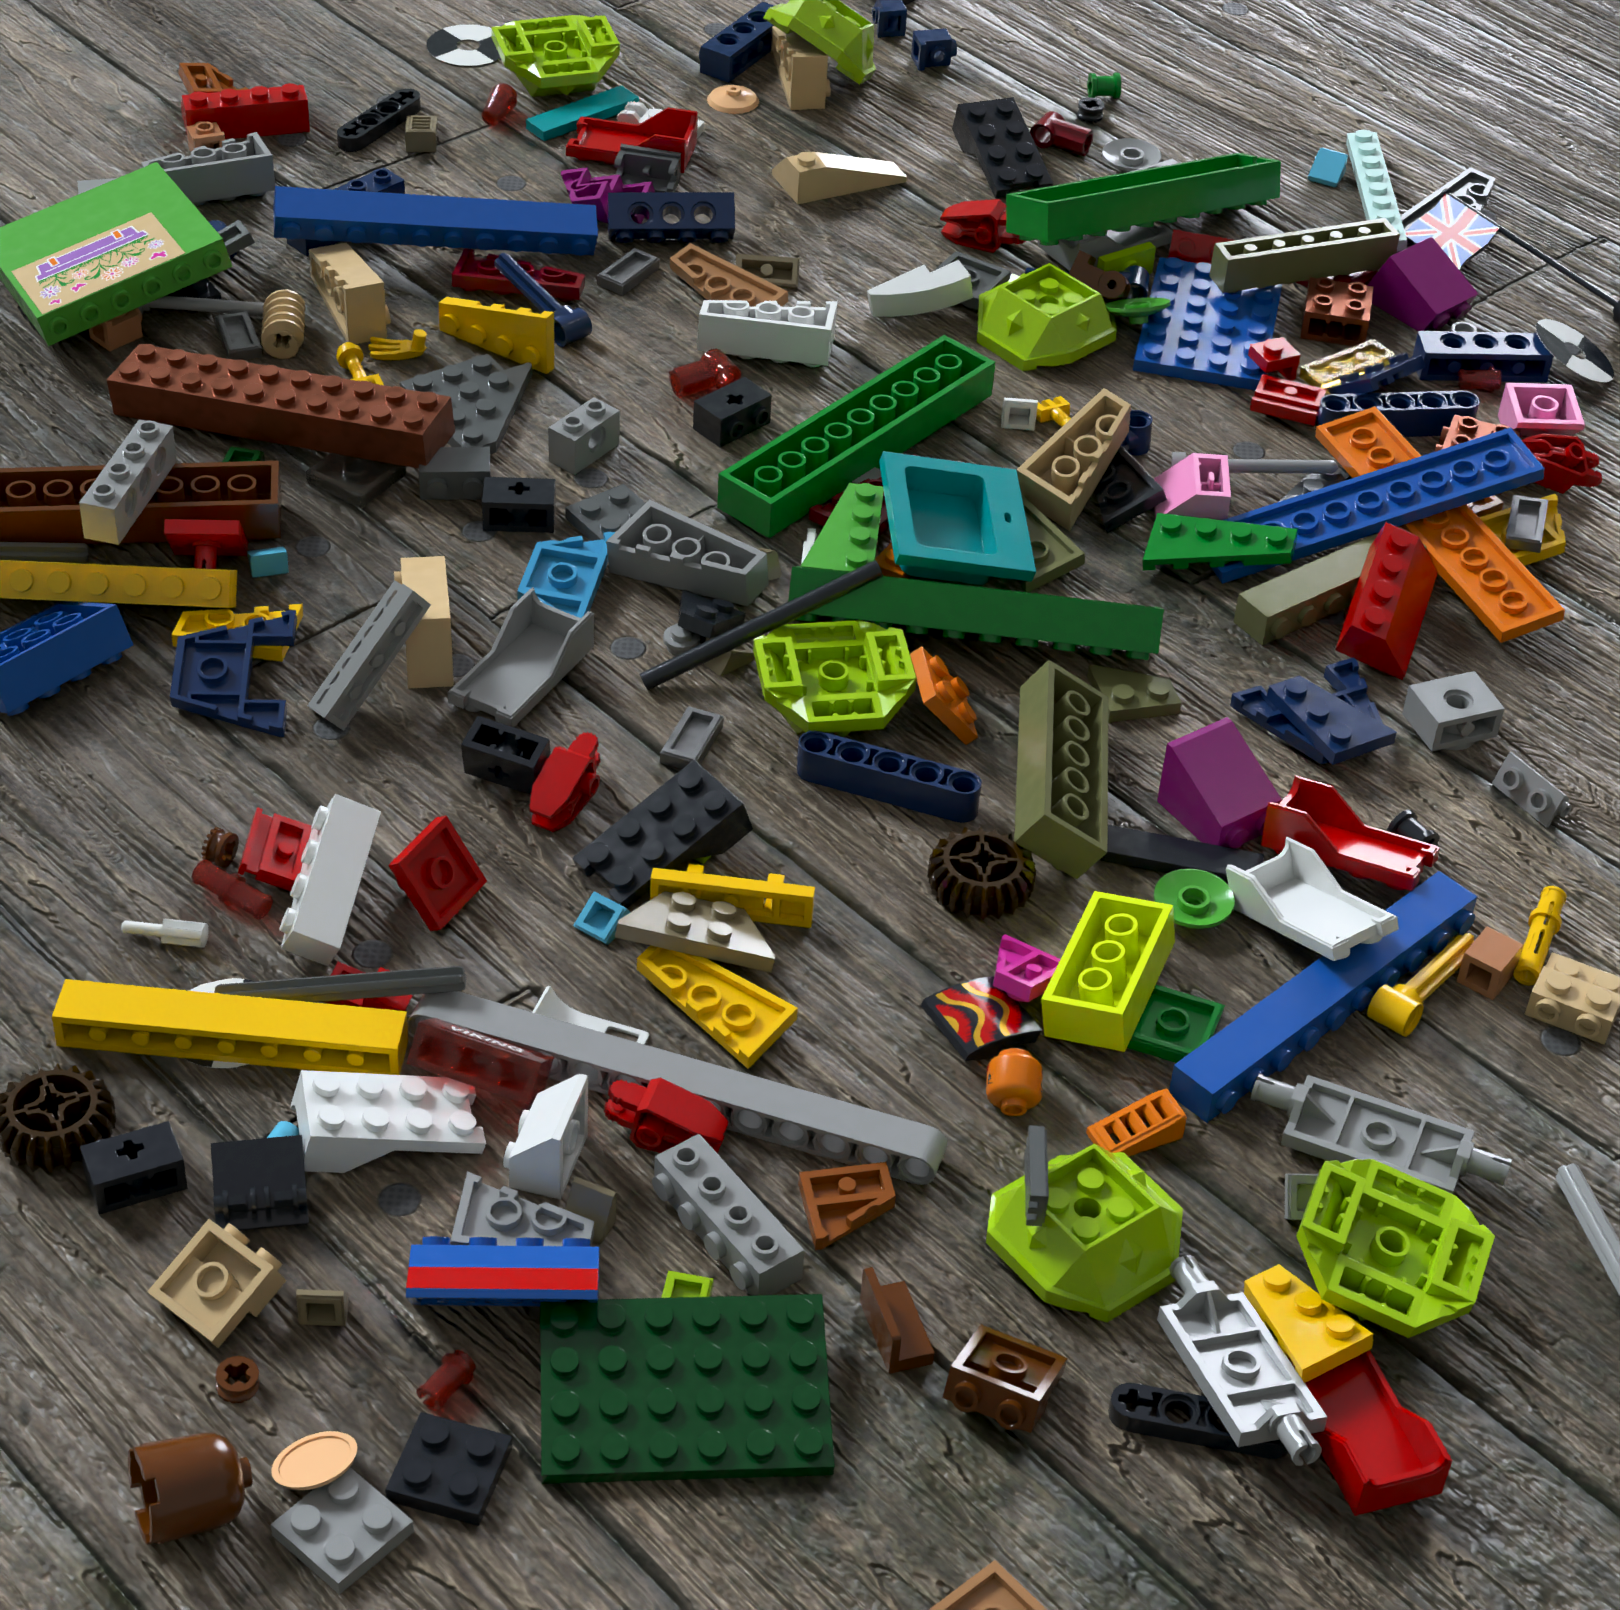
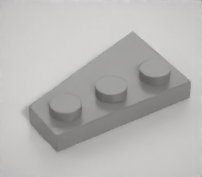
[450,1171,594,1247]

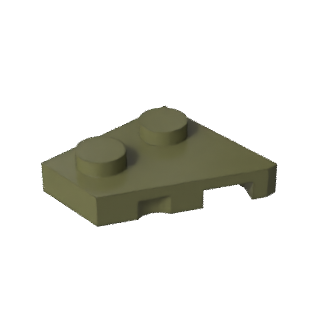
[1087,665,1181,723]

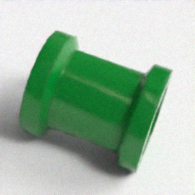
[1087,72,1121,99]

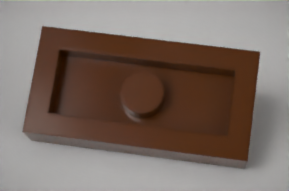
[860,1267,935,1374]

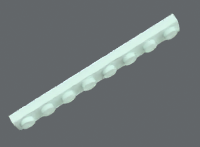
[1346,130,1407,252]

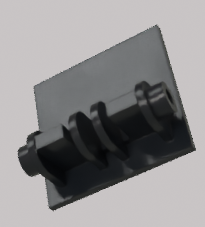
[210,1135,309,1231]

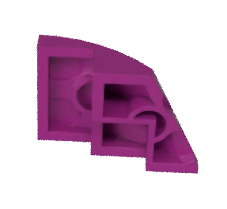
[561,167,655,224]

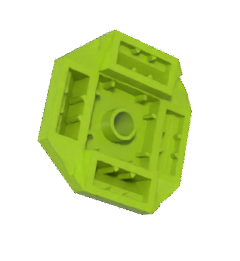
[763,0,876,85]
[491,15,620,97]
[977,263,1117,371]
[753,620,916,737]
[986,1143,1183,1323]
[1296,1159,1495,1338]

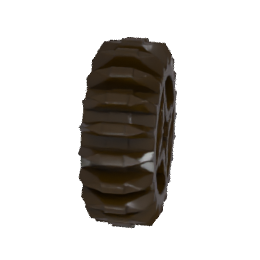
[927,825,1036,920]
[0,1063,116,1173]

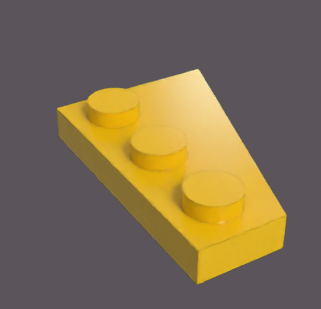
[172,604,303,662]
[1244,1264,1373,1383]

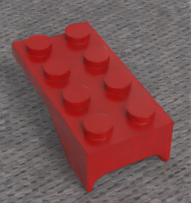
[566,107,698,173]
[1261,775,1440,891]
[1288,1350,1452,1516]

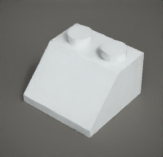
[503,1074,588,1200]

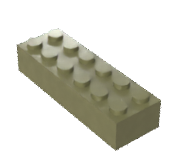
[1014,660,1108,879]

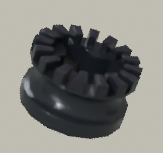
[1077,97,1104,124]

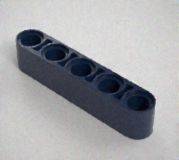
[1315,391,1480,437]
[797,731,982,823]

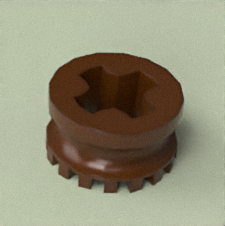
[202,827,239,868]
[215,1356,259,1403]

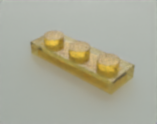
[1299,339,1396,391]

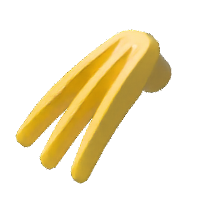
[368,329,427,360]

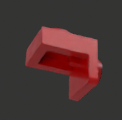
[1248,337,1301,381]

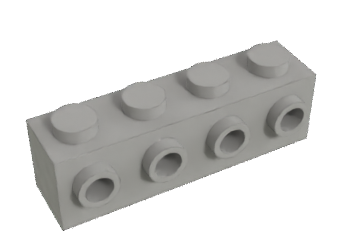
[652,1134,804,1296]

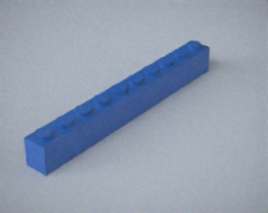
[273,186,598,256]
[1169,871,1477,1123]

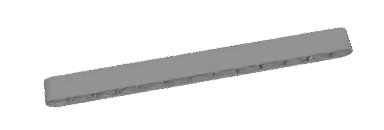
[407,991,948,1185]

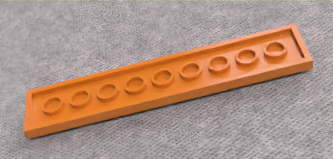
[1315,407,1565,643]

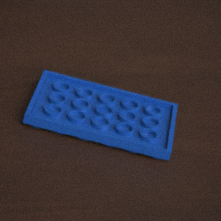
[1133,257,1283,391]

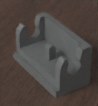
[614,144,681,192]

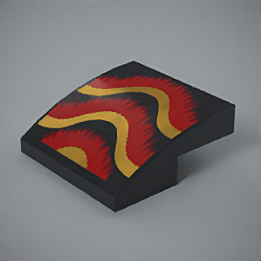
[920,976,1042,1061]

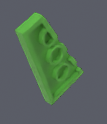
[801,483,884,572]

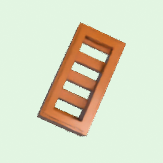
[1086,1088,1187,1157]

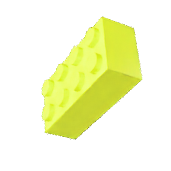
[1041,891,1175,1052]

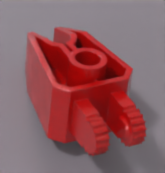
[940,199,1026,253]
[1522,434,1602,494]
[530,732,600,832]
[604,1077,729,1154]

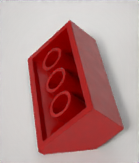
[181,83,310,140]
[1335,522,1438,680]

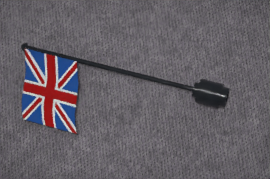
[1406,188,1620,326]

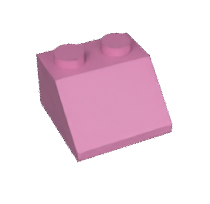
[1498,383,1585,437]

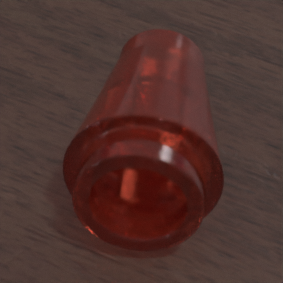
[481,83,517,126]

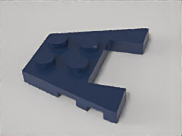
[170,610,297,737]
[1230,657,1383,765]

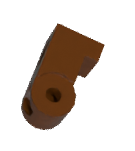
[1069,250,1131,302]

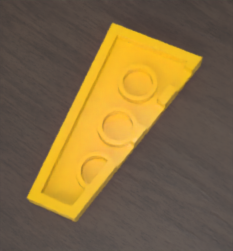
[439,297,555,374]
[637,945,798,1069]

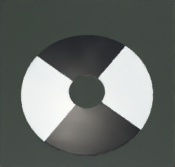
[426,25,501,66]
[1536,319,1614,382]

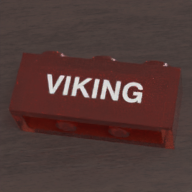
[406,1017,554,1105]

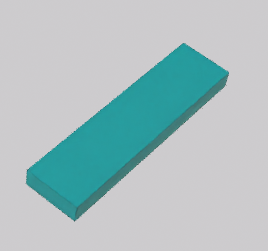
[526,85,639,141]

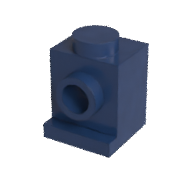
[872,0,907,38]
[911,28,957,71]

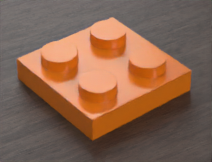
[910,646,978,745]

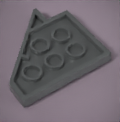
[400,354,532,454]

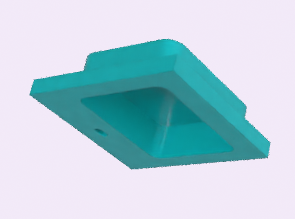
[879,451,1036,585]

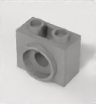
[1402,671,1505,752]

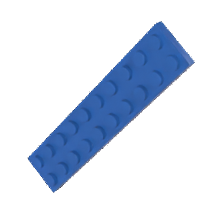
[1208,427,1545,584]

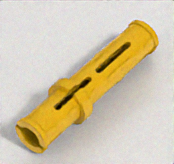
[1513,886,1567,986]

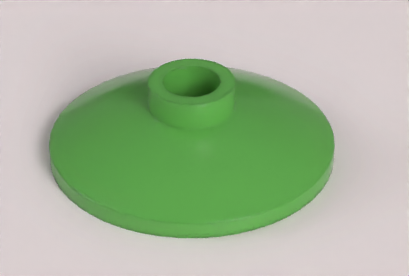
[1106,298,1171,324]
[1154,869,1235,929]

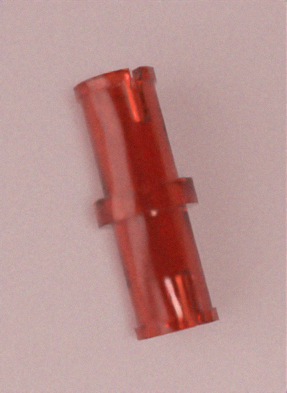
[191,859,273,920]

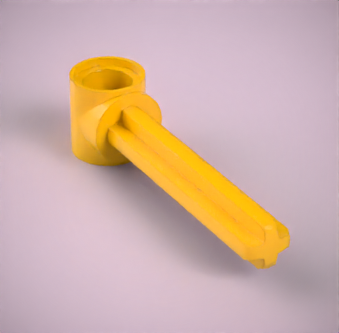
[1367,933,1474,1037]

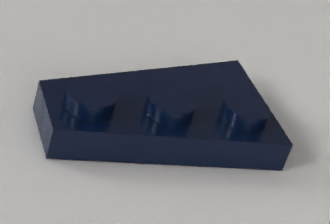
[1328,353,1426,394]
[1267,675,1397,765]

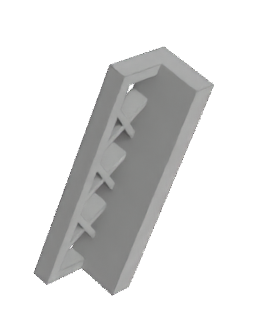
[307,580,431,731]

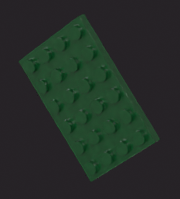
[540,1294,835,1484]

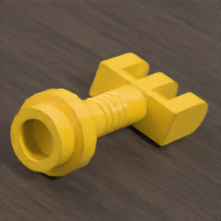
[336,342,384,385]
[1036,396,1071,427]

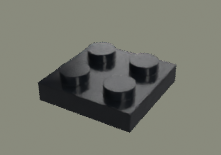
[385,1412,513,1526]

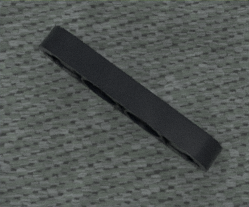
[337,88,421,152]
[1108,1383,1289,1459]

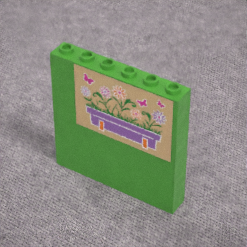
[0,162,233,346]

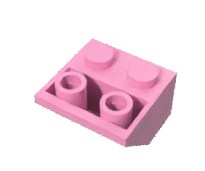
[1154,453,1231,520]

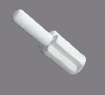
[121,919,209,948]

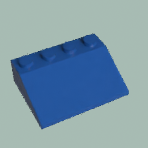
[0,601,133,716]

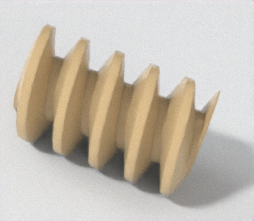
[261,289,305,359]

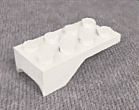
[1226,837,1399,961]
[291,1070,486,1173]

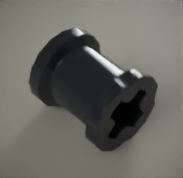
[1387,810,1440,846]

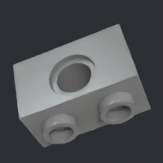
[548,397,620,475]

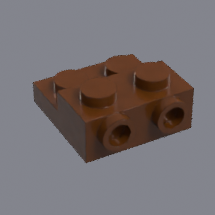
[942,1324,1068,1433]

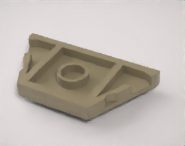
[614,891,775,973]

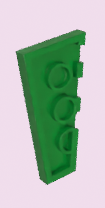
[1142,513,1298,571]

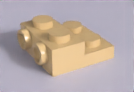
[1525,952,1620,1045]
[147,1219,286,1348]

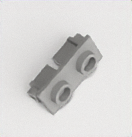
[1492,752,1572,827]

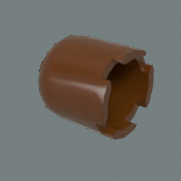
[128,1433,253,1545]

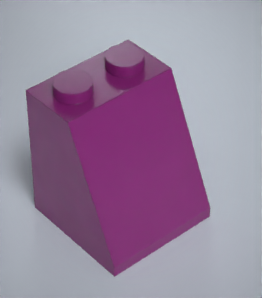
[1367,237,1478,331]
[1157,717,1282,849]

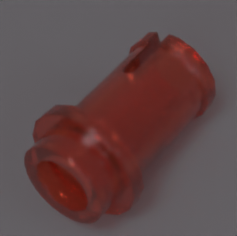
[1458,367,1501,393]
[416,1350,476,1411]

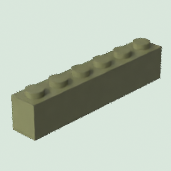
[1209,218,1400,293]
[1234,526,1427,645]

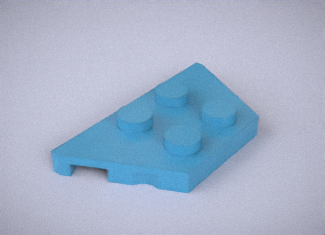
[517,532,615,618]

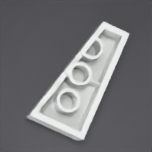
[279,794,381,966]

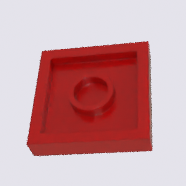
[164,519,248,569]
[388,815,487,931]

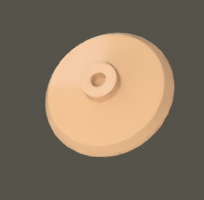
[707,85,759,114]
[271,1431,357,1490]

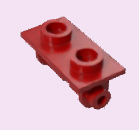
[1168,229,1233,264]

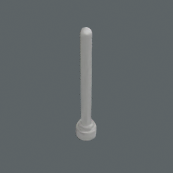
[138,296,264,316]
[1171,452,1338,474]

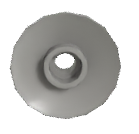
[1102,138,1162,173]

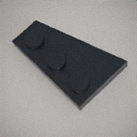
[1095,446,1167,533]

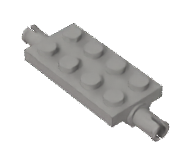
[1250,1073,1512,1194]
[1157,1255,1327,1466]

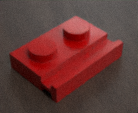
[1250,374,1327,426]
[238,807,312,891]

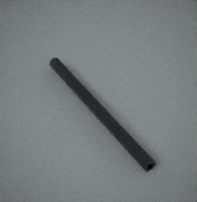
[639,560,883,691]

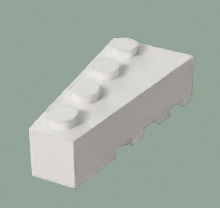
[697,300,838,367]

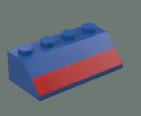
[406,1236,600,1307]

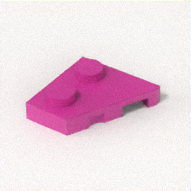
[993,934,1061,1002]

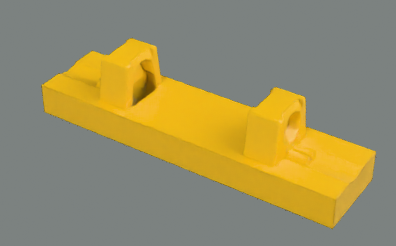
[650,864,815,928]

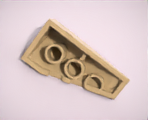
[772,152,907,205]

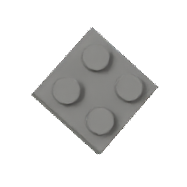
[271,1467,414,1595]

